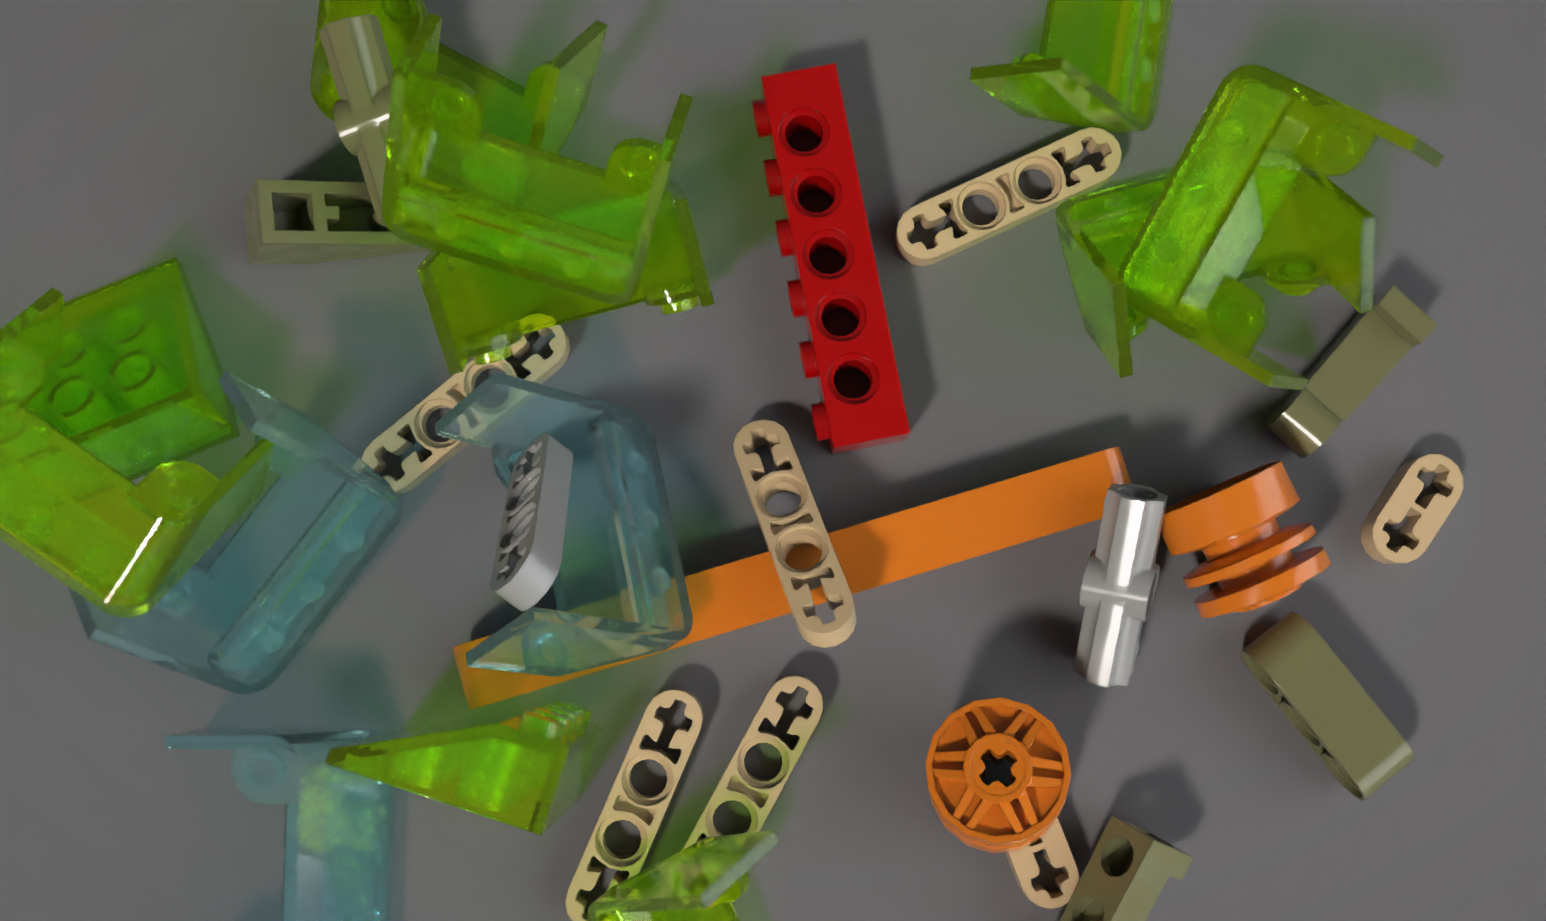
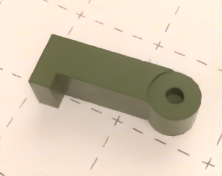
[1265,285,1438,459]
[1060,815,1194,921]

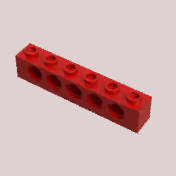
[751,63,910,455]

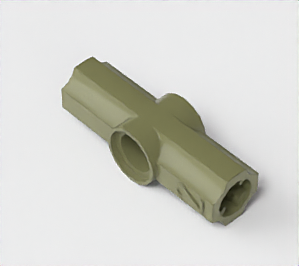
[318,14,435,221]

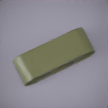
[1240,611,1415,801]

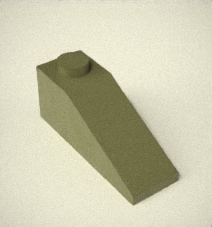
[243,179,455,264]

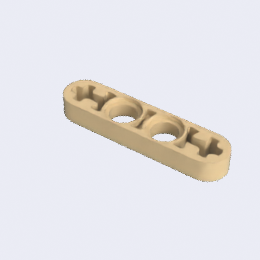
[894,127,1122,266]
[361,315,570,495]
[733,420,857,648]
[671,675,823,909]
[565,688,704,921]

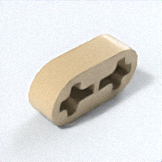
[1361,454,1464,564]
[1005,818,1080,909]

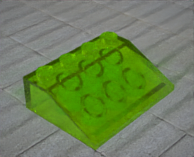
[0,257,240,536]
[325,700,604,835]

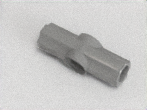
[1073,483,1168,688]

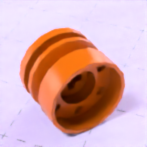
[1161,460,1331,618]
[925,697,1071,853]

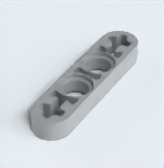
[490,433,573,612]

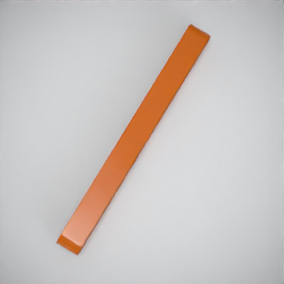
[452,446,1131,710]

